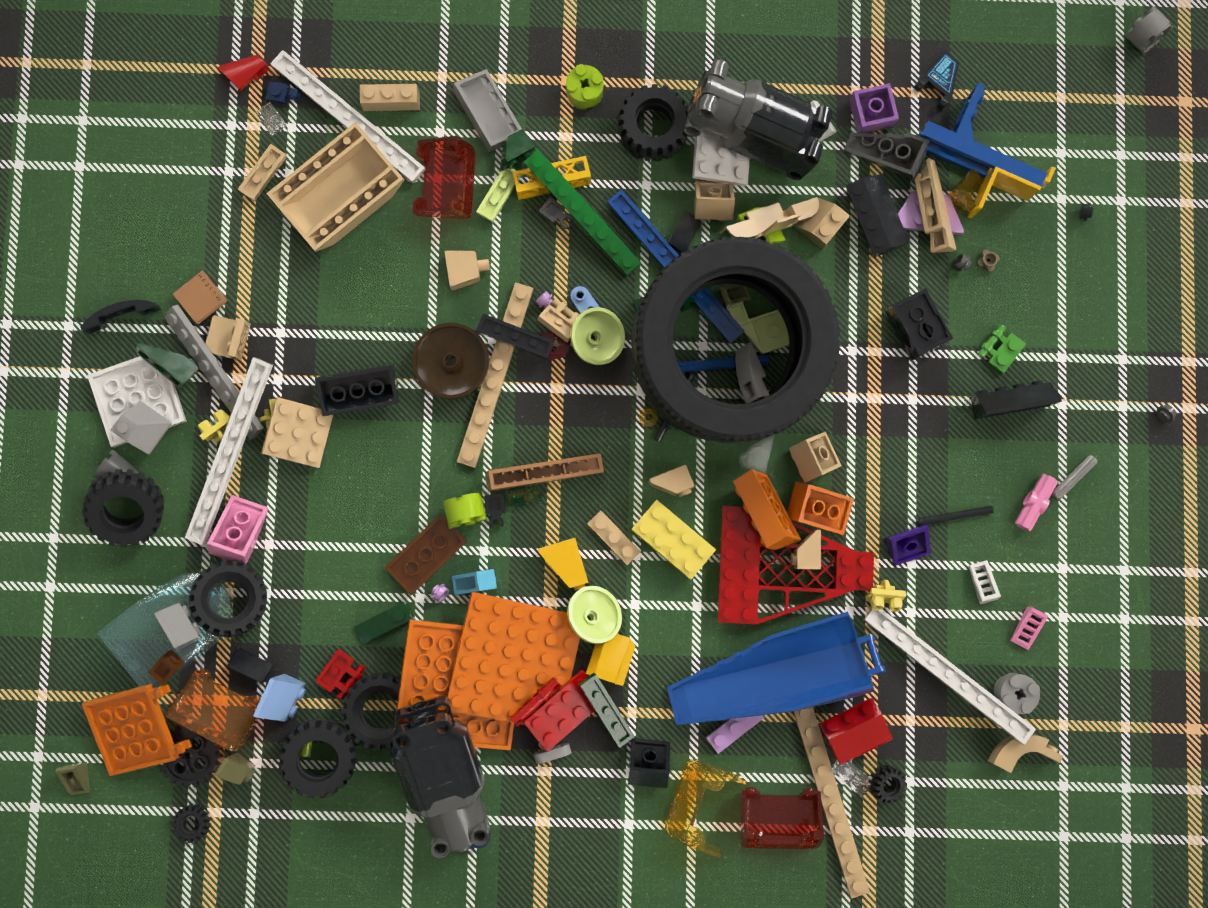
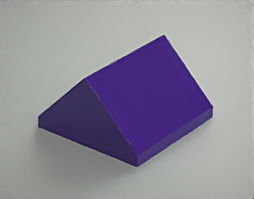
[884,525,931,566]

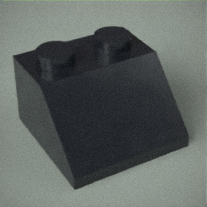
[628,738,670,788]

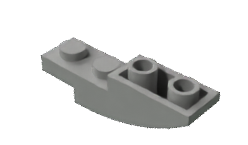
[735,342,770,404]

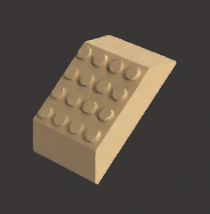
[266,122,404,252]

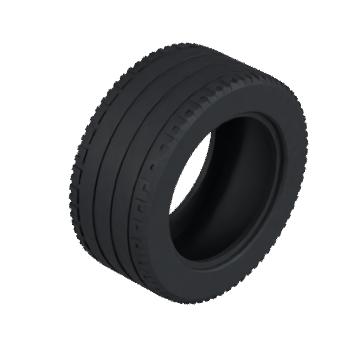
[631,236,840,443]

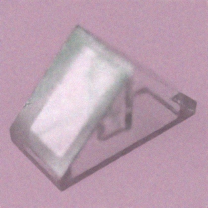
[255,102,287,136]

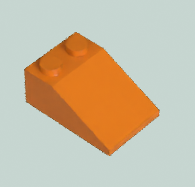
[787,482,854,535]

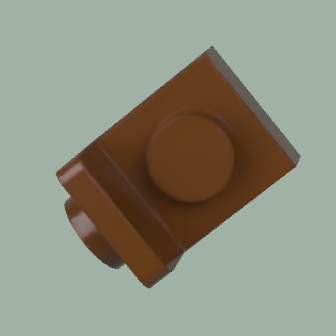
[148,650,185,686]

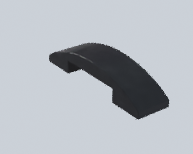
[80,300,161,334]

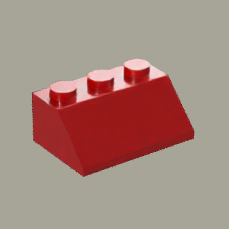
[820,698,893,765]

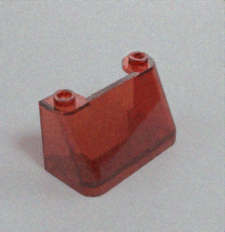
[412,136,476,219]
[740,787,824,849]

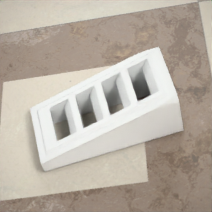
[968,560,1001,604]

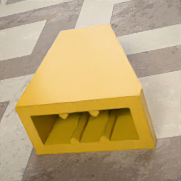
[538,538,588,590]

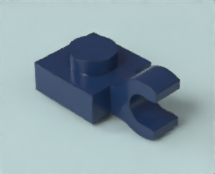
[265,81,301,104]

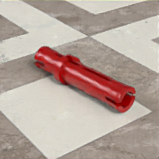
[509,677,561,727]

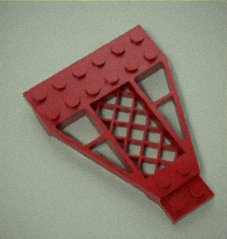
[717,506,874,624]

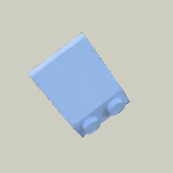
[253,674,306,721]

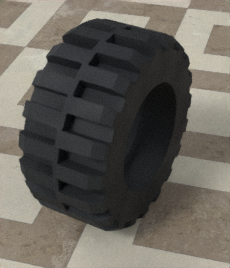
[618,84,688,162]
[82,469,164,547]
[278,717,357,799]

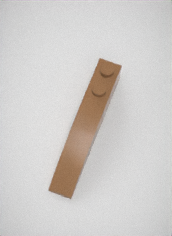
[485,453,604,492]

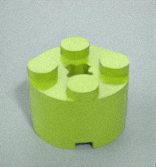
[566,64,604,110]
[443,493,487,529]

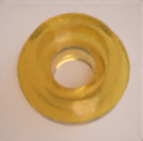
[639,408,658,427]

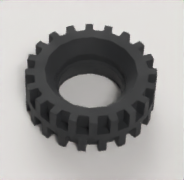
[189,561,267,638]
[341,672,401,750]

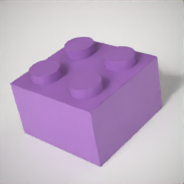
[849,83,899,133]

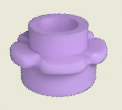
[536,291,553,308]
[431,584,449,602]

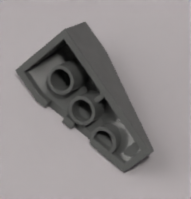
[844,133,929,181]

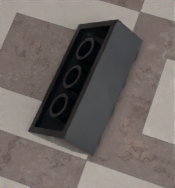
[846,174,909,258]
[315,363,399,416]
[970,380,1062,420]

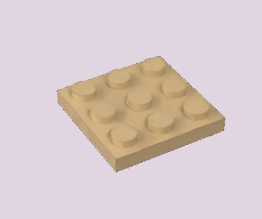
[261,397,333,468]

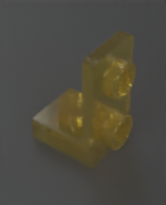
[948,169,983,211]

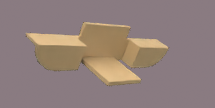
[719,197,819,239]

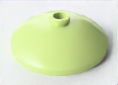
[570,307,625,365]
[567,586,622,644]

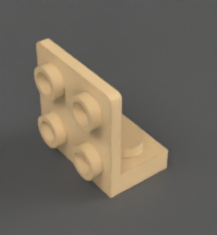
[205,315,251,361]

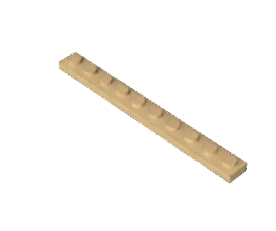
[457,282,534,468]
[793,707,870,899]

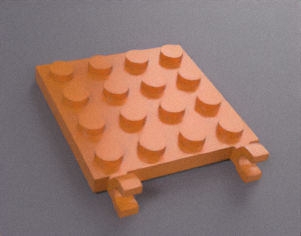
[82,684,192,776]

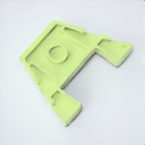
[726,301,789,355]

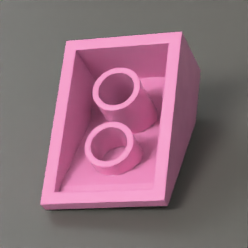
[207,495,268,565]

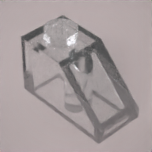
[739,435,775,473]
[830,761,872,798]

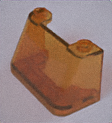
[166,668,261,751]

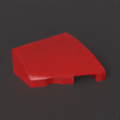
[218,55,270,91]

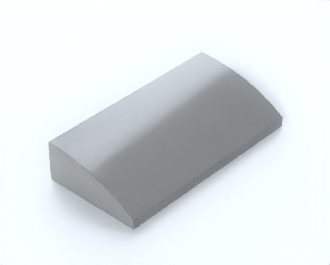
[453,69,522,153]

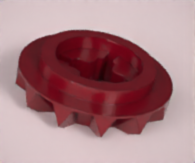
[543,330,570,360]

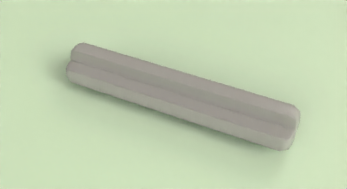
[1052,455,1098,500]

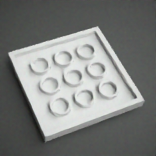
[87,356,187,447]

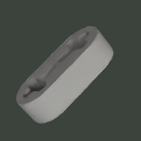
[533,743,572,764]

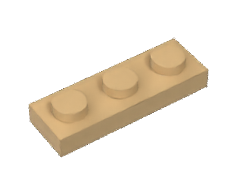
[238,144,288,202]
[587,511,641,565]

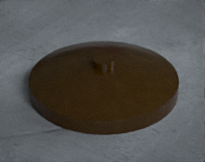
[412,323,490,400]

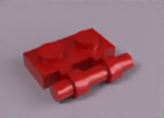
[315,649,366,700]

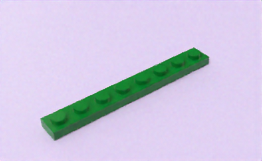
[524,149,641,275]

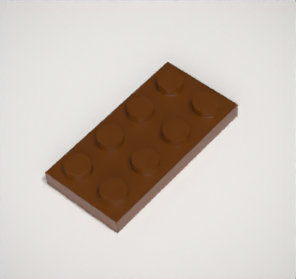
[384,514,468,595]

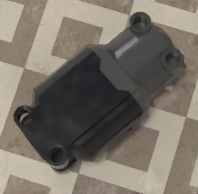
[684,59,833,180]
[390,696,490,859]

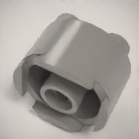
[1125,7,1173,53]
[994,673,1040,714]

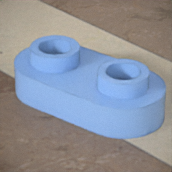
[571,286,599,313]

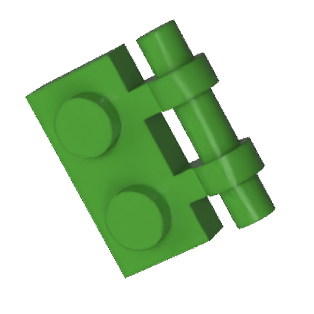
[978,324,1026,374]

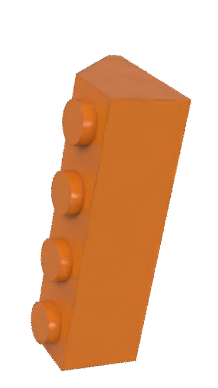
[733,469,801,550]

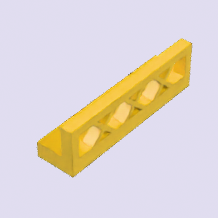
[512,156,591,200]

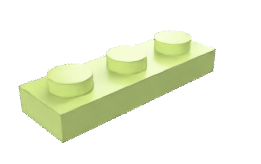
[476,168,521,223]

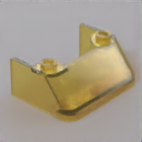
[665,759,746,858]

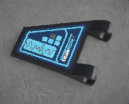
[914,50,959,111]

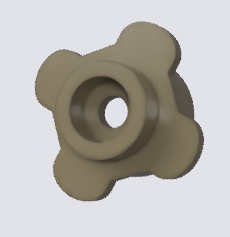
[977,249,1000,271]

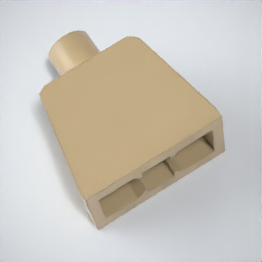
[444,251,490,290]

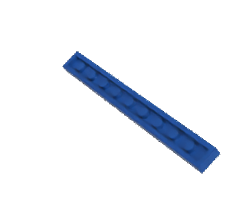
[607,189,744,344]

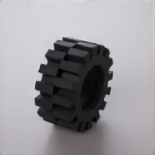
[868,765,907,804]
[171,804,212,843]

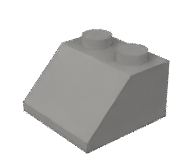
[154,603,202,650]

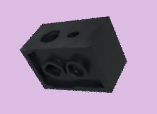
[885,288,953,361]

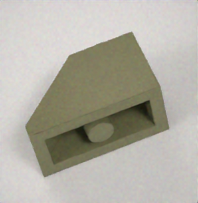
[214,752,256,785]

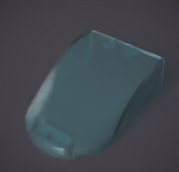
[97,573,233,689]

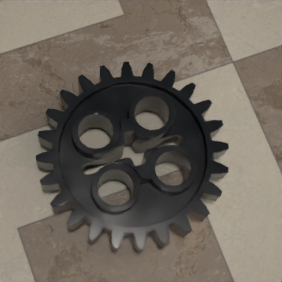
[160,722,223,788]

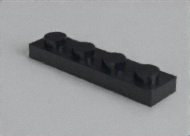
[476,313,555,360]

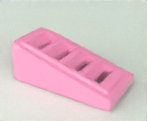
[1010,607,1048,650]

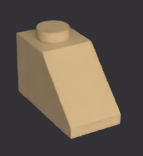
[791,530,821,569]

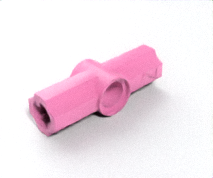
[1014,474,1058,532]

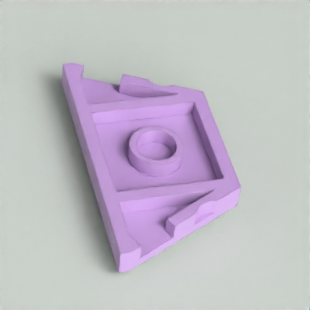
[898,192,964,235]

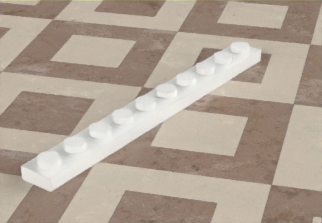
[270,50,426,183]
[185,357,273,545]
[864,609,1036,745]

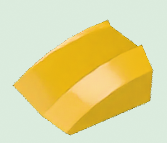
[586,634,635,686]

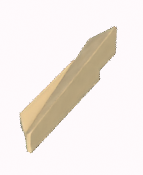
[915,158,956,253]

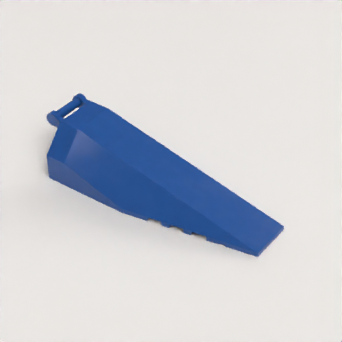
[667,611,886,726]

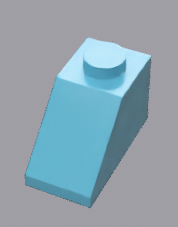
[452,569,497,595]

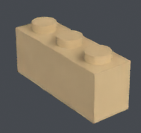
[360,84,420,111]

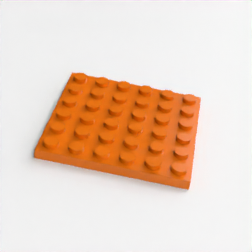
[444,591,580,725]
[392,619,514,750]

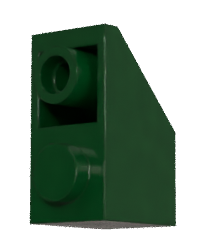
[500,129,536,171]

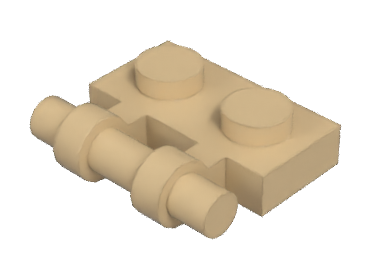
[537,298,579,342]

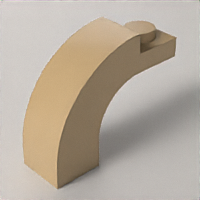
[988,734,1063,773]

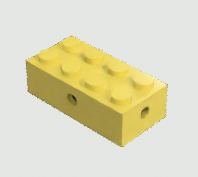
[631,500,716,580]

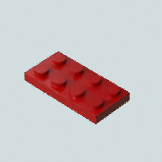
[523,669,594,752]

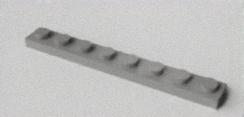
[164,305,264,440]

